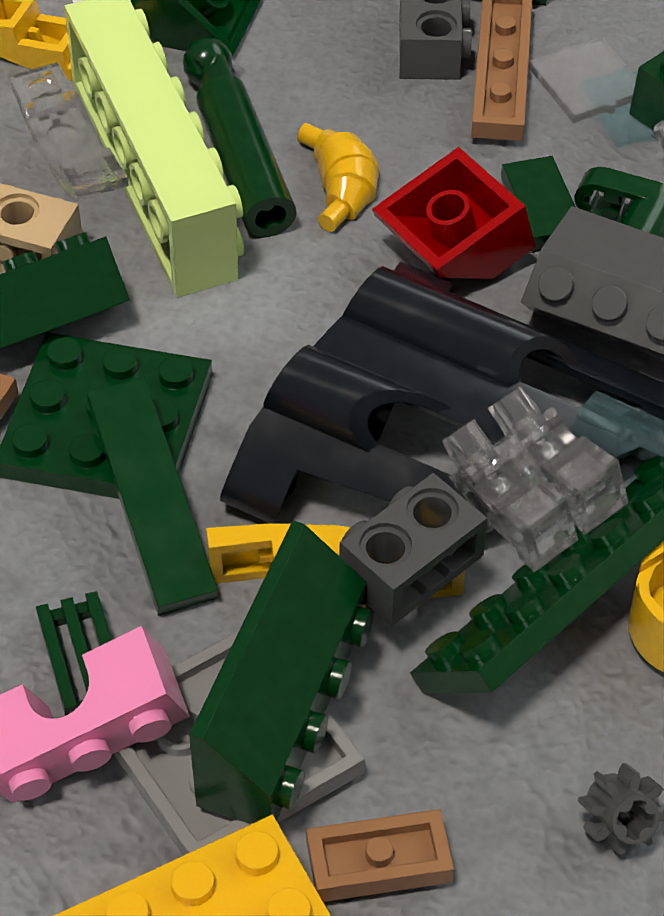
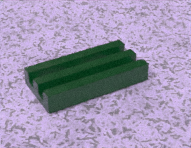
[36,591,112,716]

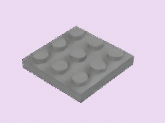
[113,631,365,855]

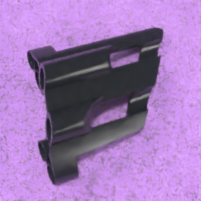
[219,261,664,534]

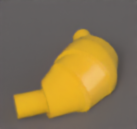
[297,123,379,232]

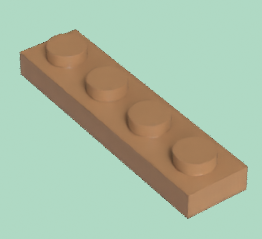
[471,0,532,141]

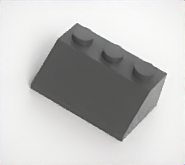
[521,206,664,360]

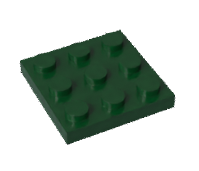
[0,332,213,499]

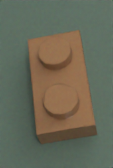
[306,809,454,902]

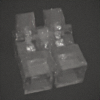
[442,387,629,572]

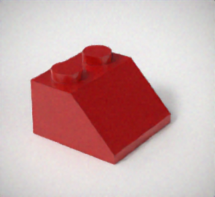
[372,147,536,279]

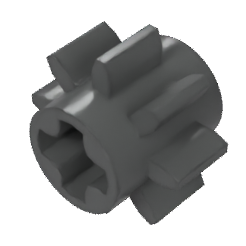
[578,763,664,855]

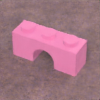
[0,626,190,803]

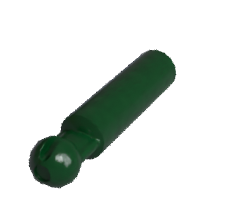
[183,37,296,237]

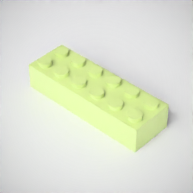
[64,0,244,298]

